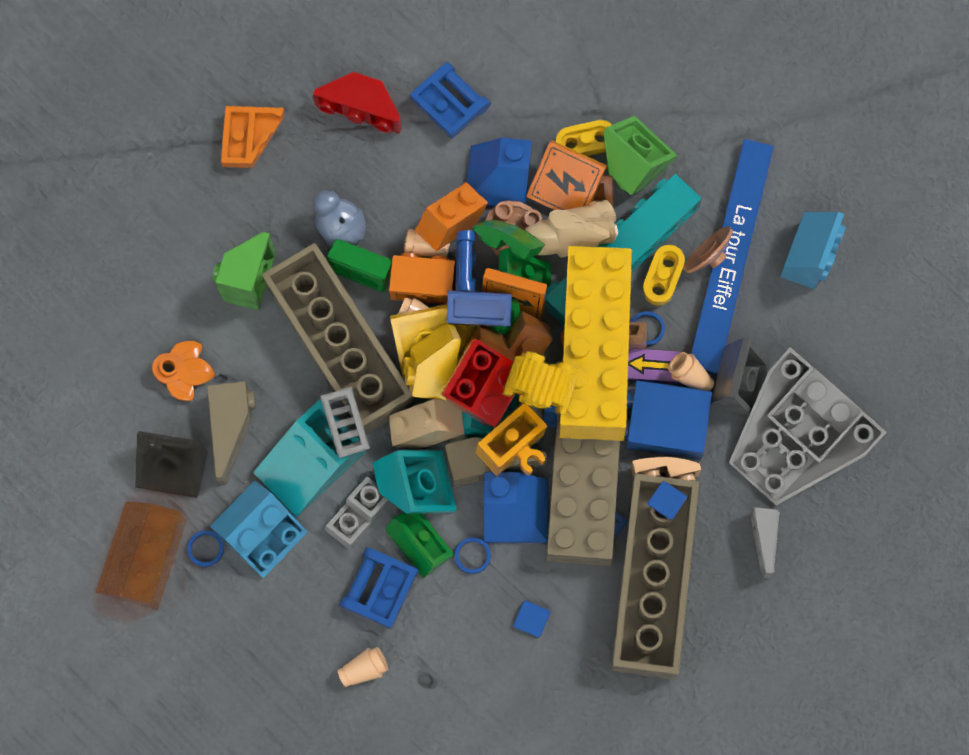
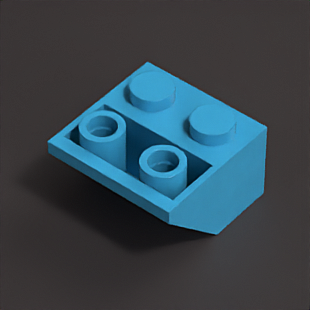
[780,212,846,289]
[210,480,308,578]

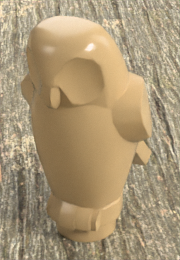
[525,200,618,257]

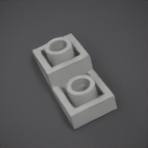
[325,477,389,550]

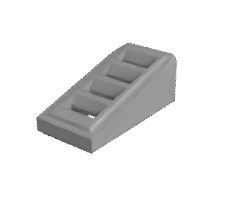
[320,387,370,458]
[751,507,779,579]

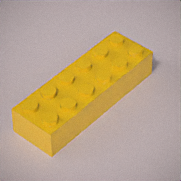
[560,246,632,441]

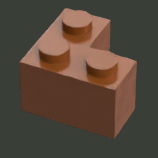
[463,311,553,362]

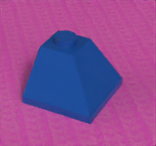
[467,138,532,208]
[484,472,548,543]

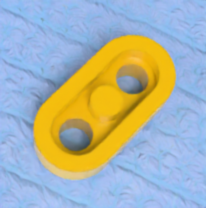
[556,120,612,156]
[643,245,685,306]

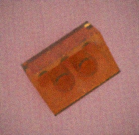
[96,501,187,611]

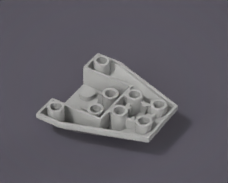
[729,347,887,506]

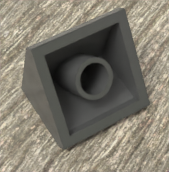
[711,338,770,418]

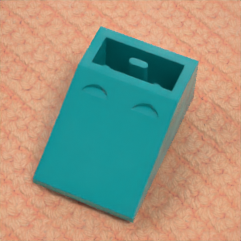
[253,399,366,518]

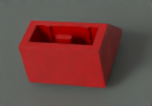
[441,338,515,427]

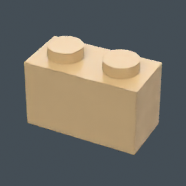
[389,399,464,450]

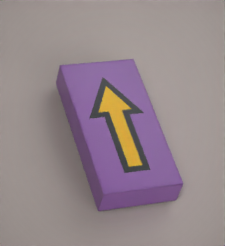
[628,348,680,385]

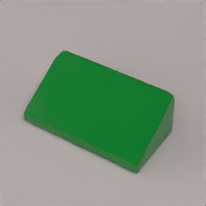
[327,239,392,292]
[386,512,454,578]

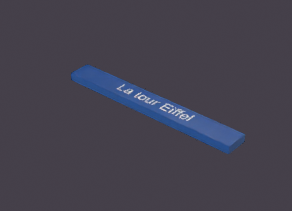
[691,139,774,376]

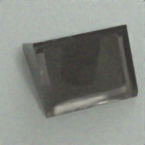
[135,431,208,498]

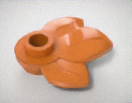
[152,341,215,401]

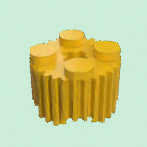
[503,351,578,415]

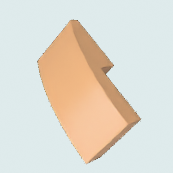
[631,457,701,481]

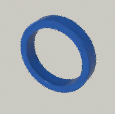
[631,311,665,346]
[187,530,224,567]
[455,537,491,574]

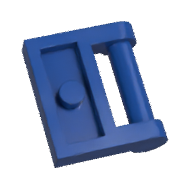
[410,62,491,139]
[456,230,476,292]
[339,547,419,630]

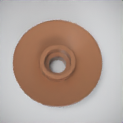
[684,226,733,273]

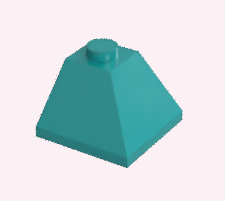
[372,450,457,514]

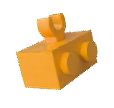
[475,403,547,476]

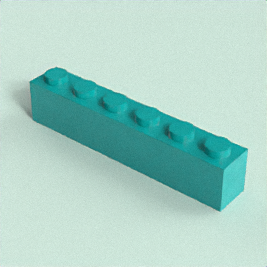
[544,174,702,327]

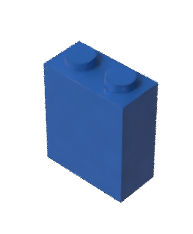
[624,380,712,460]

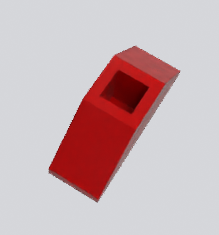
[312,72,402,134]

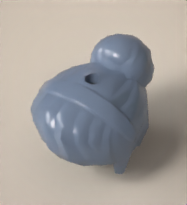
[313,190,366,247]

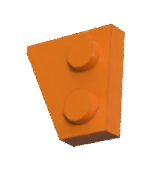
[221,106,285,168]

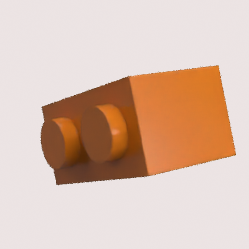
[415,182,488,252]
[389,253,456,305]

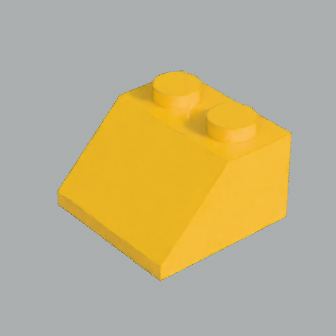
[402,322,461,401]

